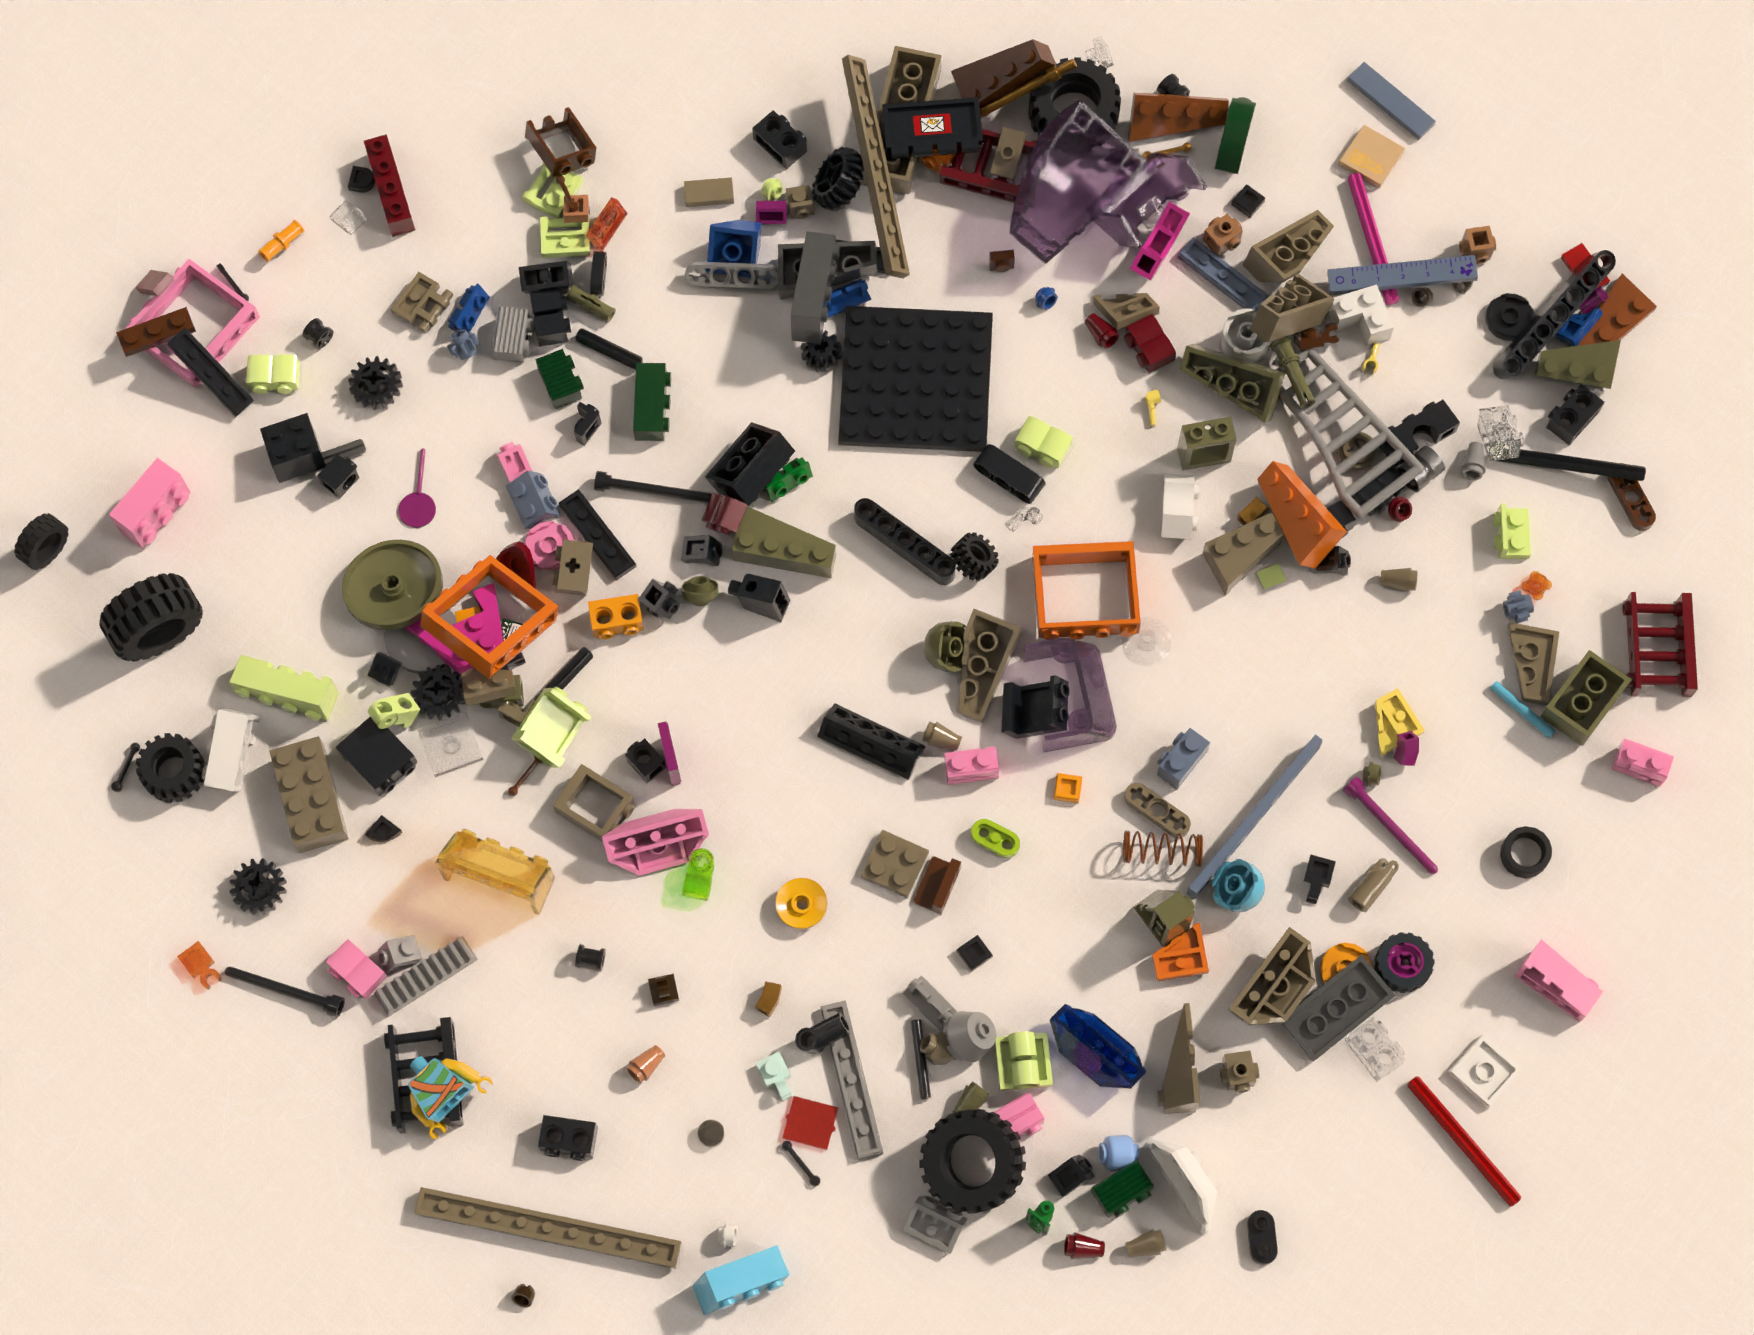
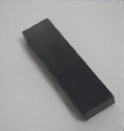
[166,327,254,418]
[558,489,637,581]

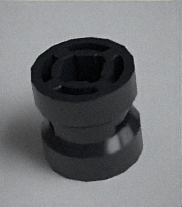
[1157,74,1190,96]

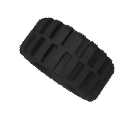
[1028,57,1121,153]
[99,573,203,662]
[919,1109,1026,1214]

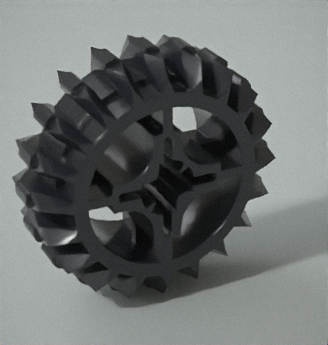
[812,146,865,212]

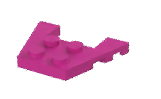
[405,583,503,674]

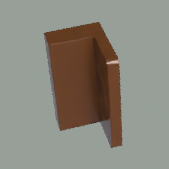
[914,856,961,915]

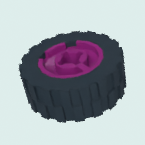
[1374,932,1435,993]

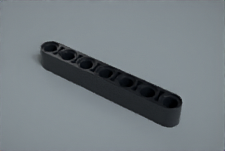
[1493,250,1616,379]

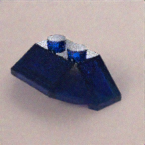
[1050,1004,1146,1089]

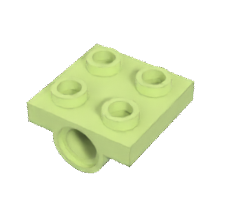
[995,1031,1053,1091]

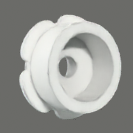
[718,1222,737,1249]

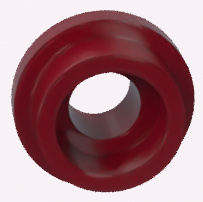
[1388,496,1412,522]

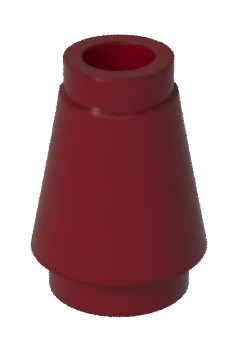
[1084,313,1119,349]
[1064,1232,1105,1259]

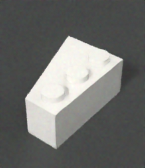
[202,709,261,791]

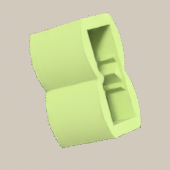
[246,354,300,394]
[1015,416,1073,468]

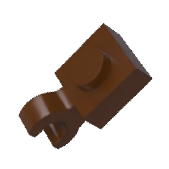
[1294,323,1339,350]

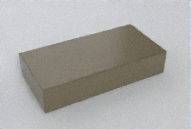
[684,177,734,207]

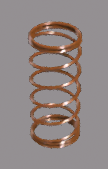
[1123,830,1203,867]

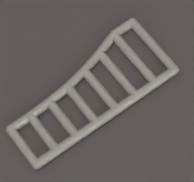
[1276,348,1424,518]

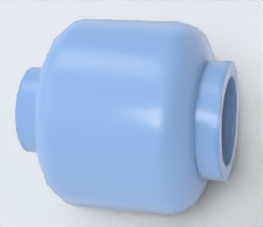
[1098,1135,1139,1171]

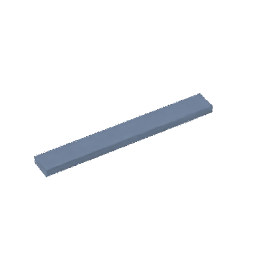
[1186,734,1323,899]

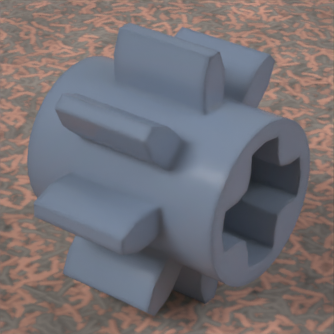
[447,329,480,360]
[1503,590,1534,624]

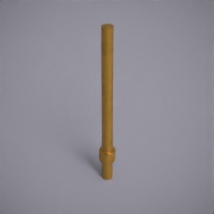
[980,59,1077,118]

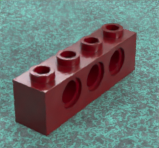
[364,134,415,237]

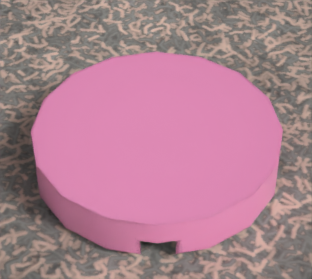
[525,521,573,571]

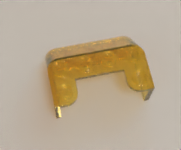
[435,829,555,915]

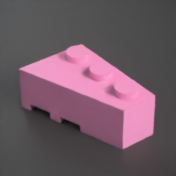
[1515,939,1603,1022]

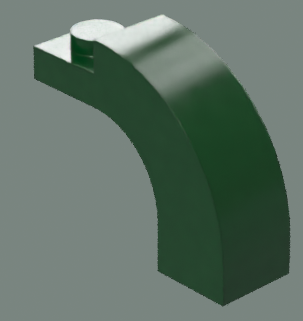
[1214,97,1256,174]

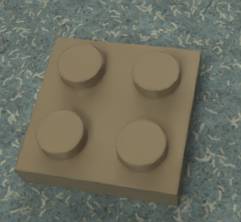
[861,829,929,898]

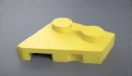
[1375,688,1425,756]

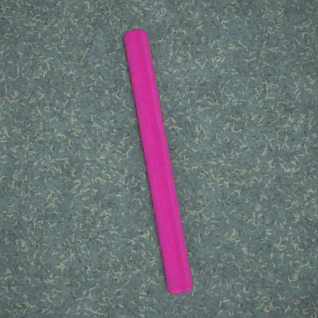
[1348,173,1399,305]

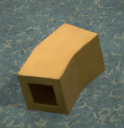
[1237,496,1269,525]
[755,981,782,1017]

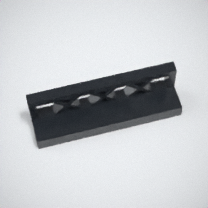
[817,703,926,780]

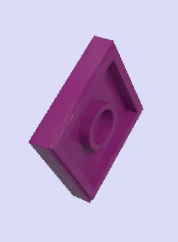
[657,721,681,786]

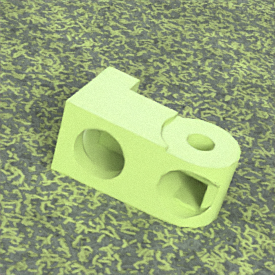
[368,693,420,729]

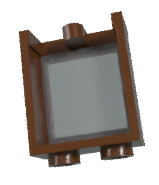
[525,107,597,178]

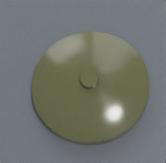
[342,539,443,630]

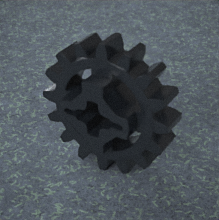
[348,356,403,410]
[411,665,466,721]
[229,858,287,915]

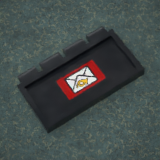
[882,97,983,159]

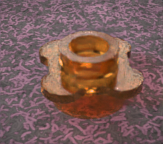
[1521,571,1552,600]

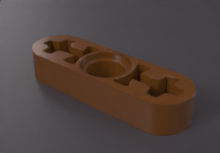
[1608,463,1656,531]

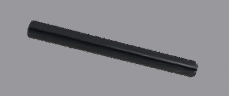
[1495,446,1646,481]

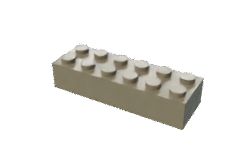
[862,46,942,194]

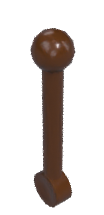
[556,175,579,212]
[508,756,543,796]

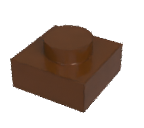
[989,249,1015,272]

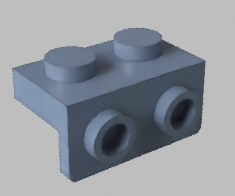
[506,470,560,529]

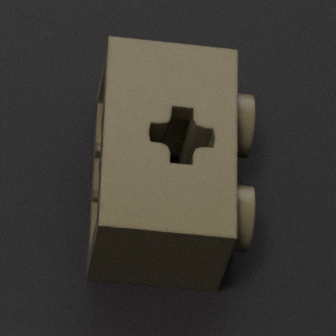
[552,539,593,596]

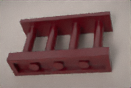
[939,129,1048,207]
[1622,592,1698,697]

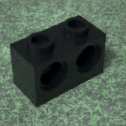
[752,110,807,170]
[1546,384,1605,446]
[538,1115,598,1161]

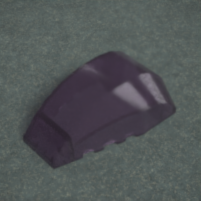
[1009,100,1147,264]

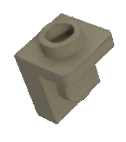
[786,185,814,219]
[497,701,535,727]

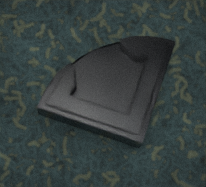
[365,815,402,842]

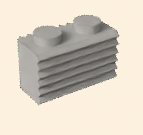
[492,306,534,363]

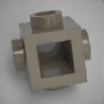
[1220,1050,1259,1093]

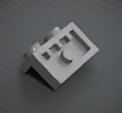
[902,1196,967,1254]

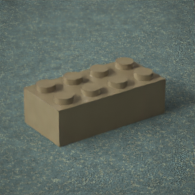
[269,736,349,853]

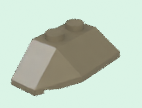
[1228,927,1316,1026]

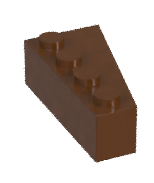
[951,39,1057,108]

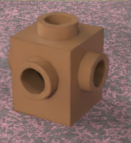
[1203,213,1243,256]
[1459,226,1496,264]

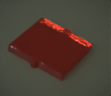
[782,1096,839,1150]

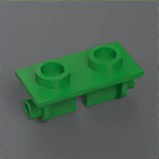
[764,457,813,502]
[1026,1200,1055,1235]

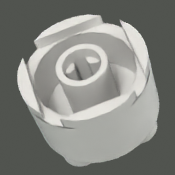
[1221,308,1271,364]

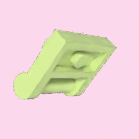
[521,162,584,218]
[540,216,591,258]

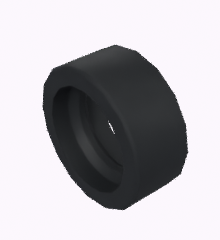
[1500,826,1552,878]

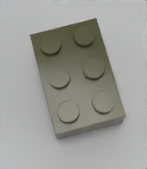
[1540,650,1632,746]

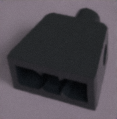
[728,574,791,622]

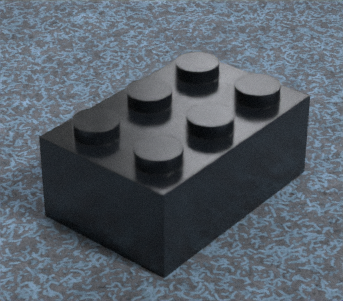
[705,422,795,506]

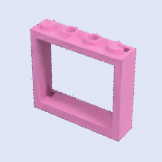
[125,259,260,388]

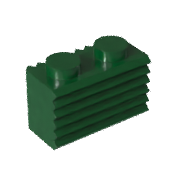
[535,349,584,409]
[1091,1159,1154,1218]

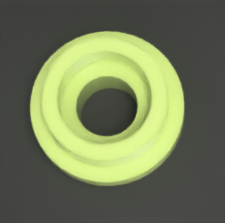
[761,178,783,201]

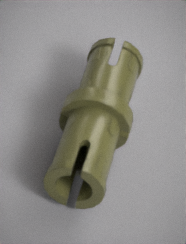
[566,285,616,322]

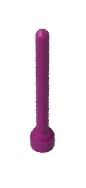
[1342,776,1438,874]

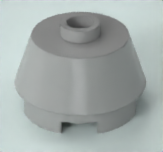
[943,1011,996,1062]

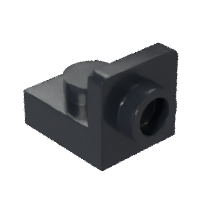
[574,402,602,446]
[681,535,722,567]
[1310,546,1351,575]
[1048,1154,1095,1197]

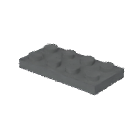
[1282,954,1396,1062]

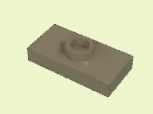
[990,127,1027,181]

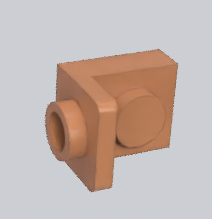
[563,195,590,223]

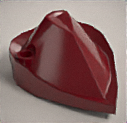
[496,541,536,589]

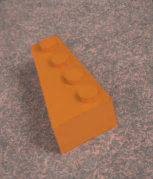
[1257,461,1347,569]

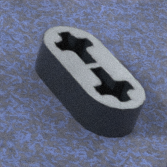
[590,251,607,296]

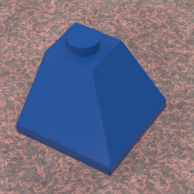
[706,220,762,278]

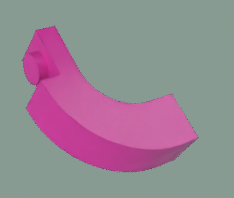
[1129,201,1191,280]

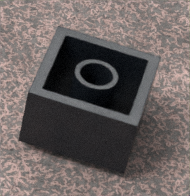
[260,413,326,483]

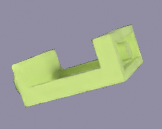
[511,687,592,768]

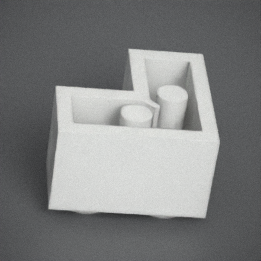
[1328,285,1394,346]

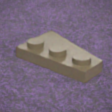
[1507,622,1559,705]

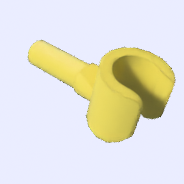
[1362,342,1379,374]
[1145,389,1161,426]

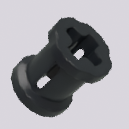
[575,944,606,972]

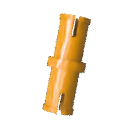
[258,220,304,262]

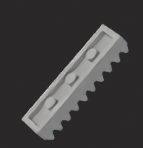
[374,936,478,1017]

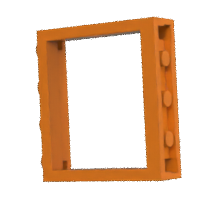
[1032,541,1141,640]
[420,555,559,679]

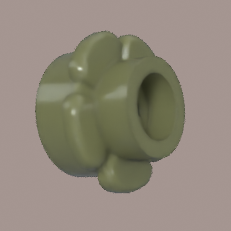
[1363,762,1381,787]

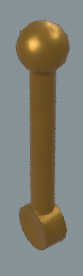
[1142,142,1191,162]

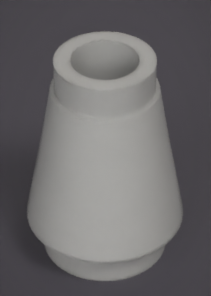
[1460,442,1486,480]

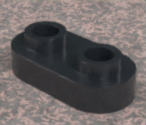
[1247,1210,1278,1265]

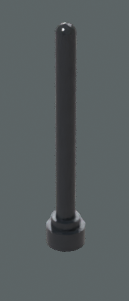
[594,471,712,503]
[225,966,345,1018]

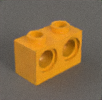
[588,594,644,639]

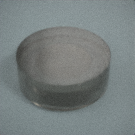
[698,1120,725,1147]

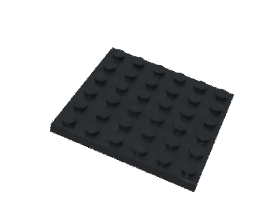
[838,306,993,452]

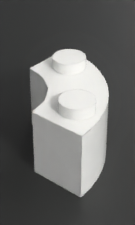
[1161,474,1199,540]

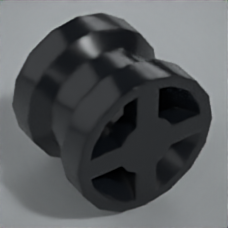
[302,318,334,349]

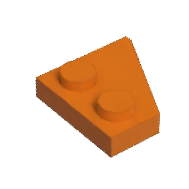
[1152,923,1209,982]

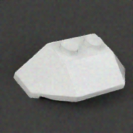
[1144,1139,1217,1236]

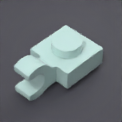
[756,1052,792,1101]

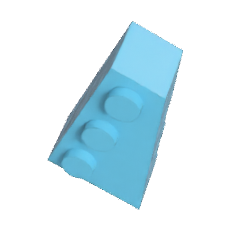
[692,1245,790,1315]

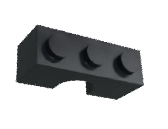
[1379,399,1460,467]

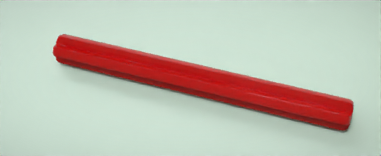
[1407,1076,1521,1207]

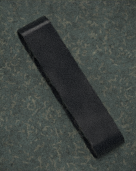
[854,498,956,585]

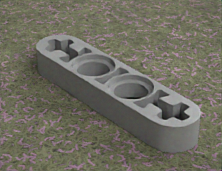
[685,262,778,289]

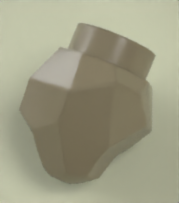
[920,1032,956,1065]

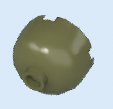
[924,621,966,672]

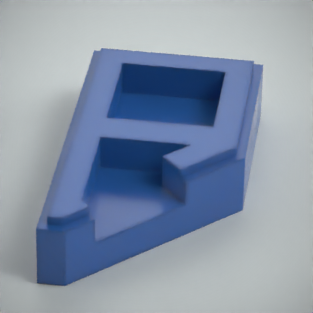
[1555,308,1603,346]

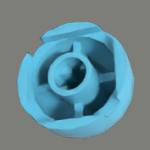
[1212,859,1265,912]

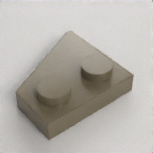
[1093,293,1160,330]

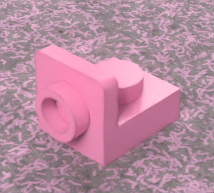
[496,442,532,482]

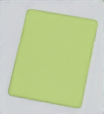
[1256,563,1287,589]

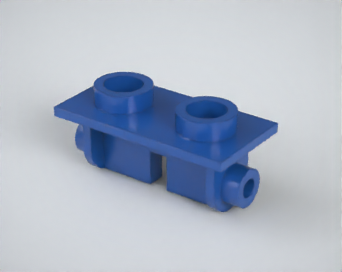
[827,279,871,318]
[448,283,490,333]

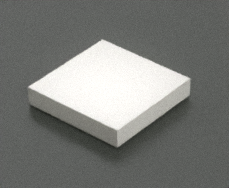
[1447,1034,1523,1109]

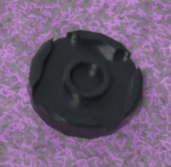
[1485,293,1535,341]

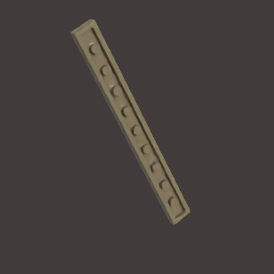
[842,55,910,279]
[414,1187,682,1269]

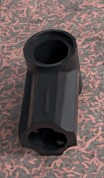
[795,1013,850,1054]

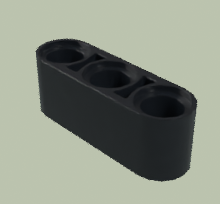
[973,444,1046,504]

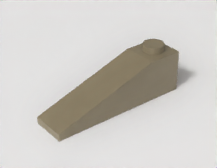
[1157,1003,1200,1114]

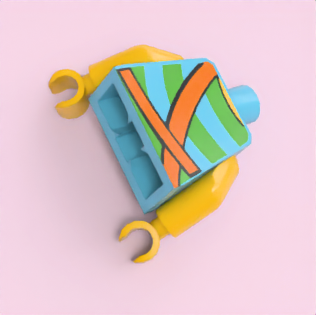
[408,1056,493,1139]

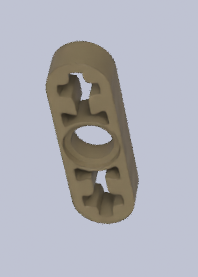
[1125,783,1191,838]

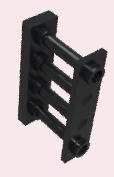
[384,1017,464,1134]

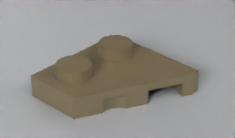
[461,668,517,706]

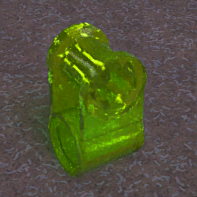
[682,848,714,901]

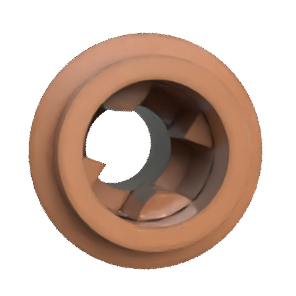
[626,1045,665,1083]

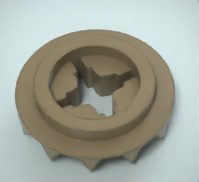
[1337,432,1377,470]

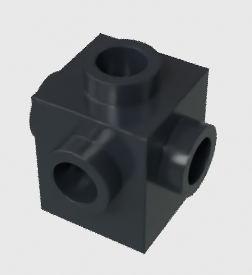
[638,578,684,619]

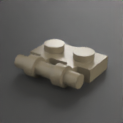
[391,272,454,333]

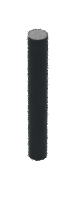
[911,1019,931,1099]

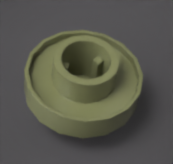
[682,576,719,606]

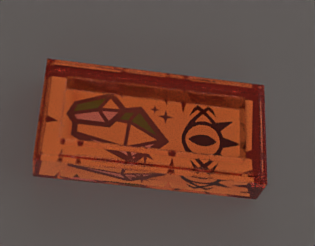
[586,197,628,251]

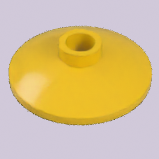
[776,878,828,929]

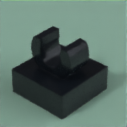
[367,652,402,686]

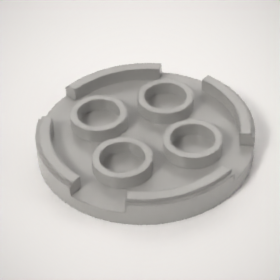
[384,609,457,674]

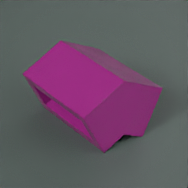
[756,201,787,224]

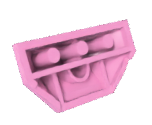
[602,809,709,876]

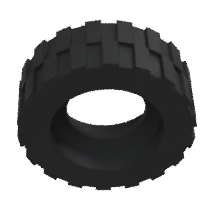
[14,513,69,570]

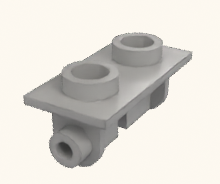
[903,975,957,1030]

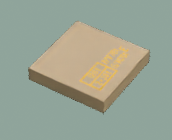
[1338,125,1405,188]

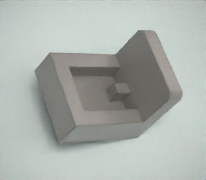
[378,935,423,973]

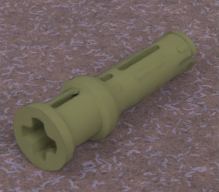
[1270,336,1316,409]

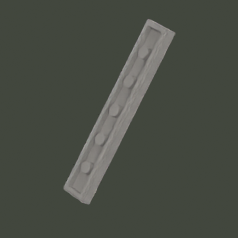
[820,1000,883,1160]

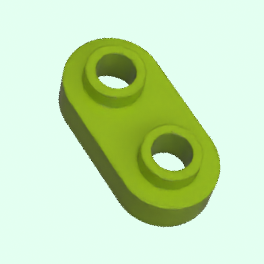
[971,819,1020,858]

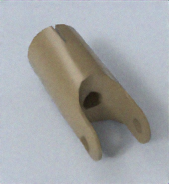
[1348,858,1399,912]

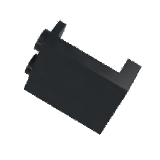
[1001,675,1070,739]
[335,716,417,796]

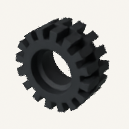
[950,532,999,581]

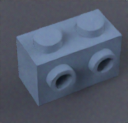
[1157,727,1210,790]

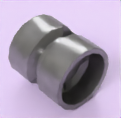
[1397,446,1445,493]

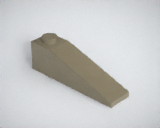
[1243,210,1334,283]
[959,609,1023,722]

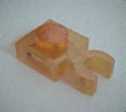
[177,941,222,990]

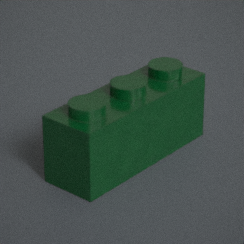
[633,363,671,441]

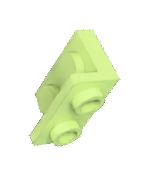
[1493,504,1531,559]

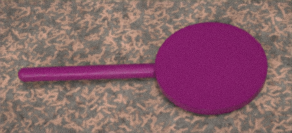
[398,448,436,528]

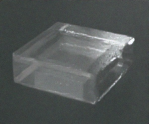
[1135,195,1165,230]

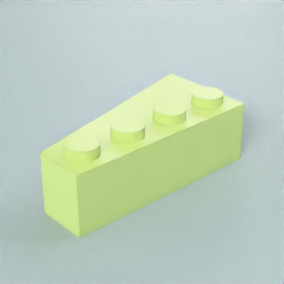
[229,655,339,721]

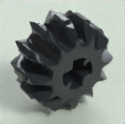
[801,330,842,372]

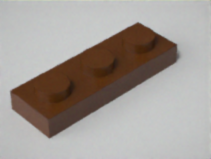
[116,307,196,357]

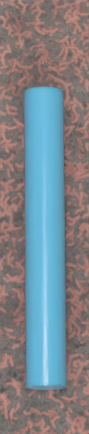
[1490,681,1555,738]

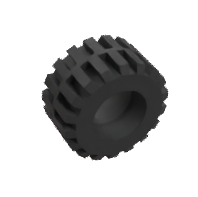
[136,733,205,803]

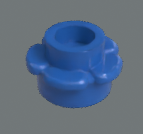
[1035,287,1058,310]

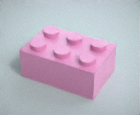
[109,458,191,549]

